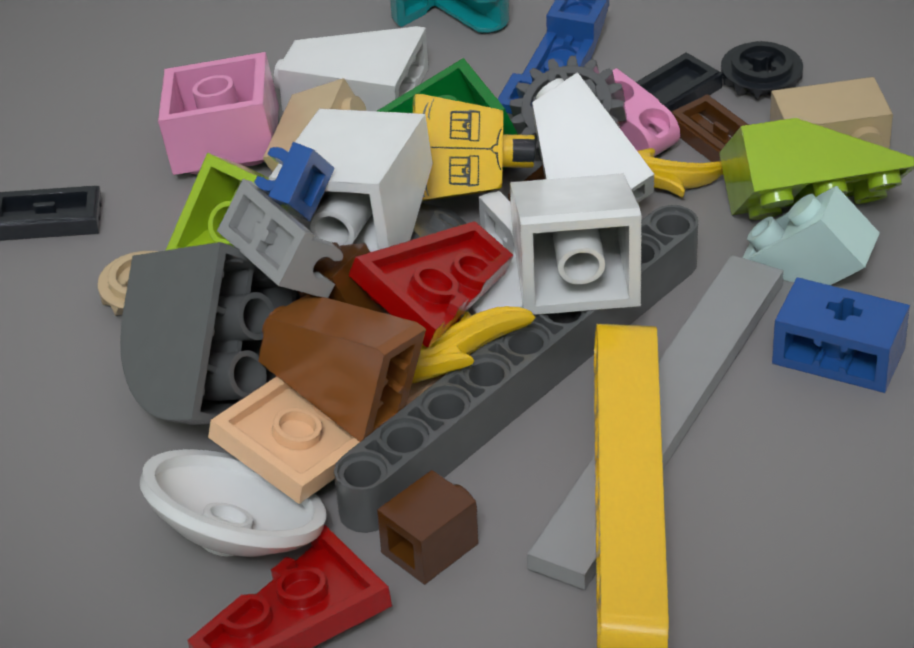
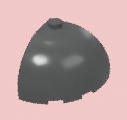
[120,242,300,425]

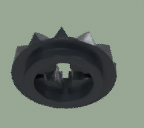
[721,41,803,99]

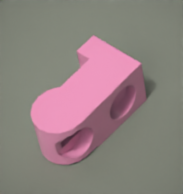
[612,68,680,156]

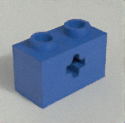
[772,277,910,393]

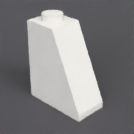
[274,26,428,111]
[532,72,654,203]

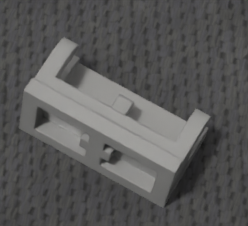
[217,179,343,298]

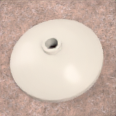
[140,449,327,557]

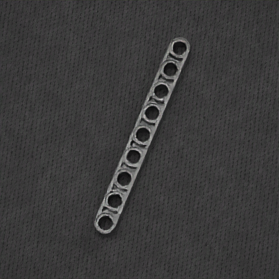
[334,205,698,533]

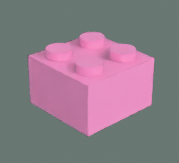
[158,52,279,175]

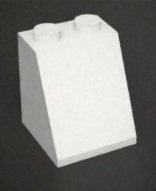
[269,109,433,252]
[510,173,641,315]

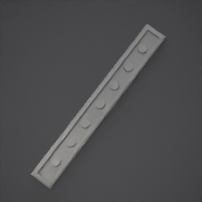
[527,254,784,590]

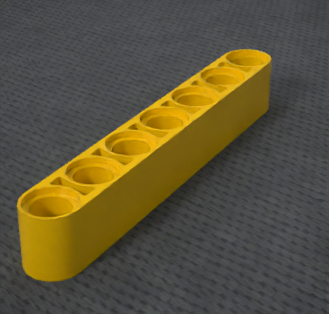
[594,324,669,648]

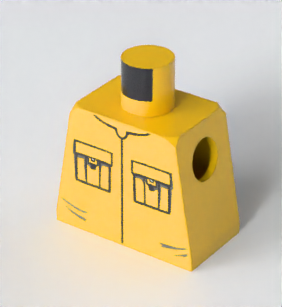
[413,94,535,202]

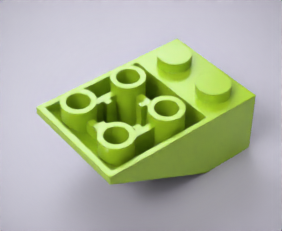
[719,118,914,220]

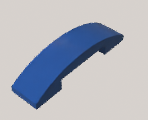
[498,0,609,114]

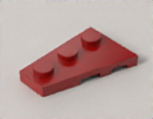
[348,221,513,348]
[187,524,392,648]

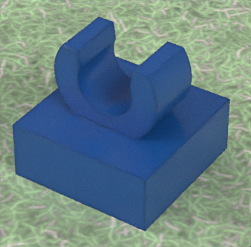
[254,142,335,222]

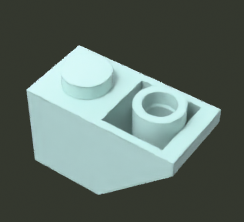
[743,186,880,285]

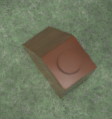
[258,294,426,442]

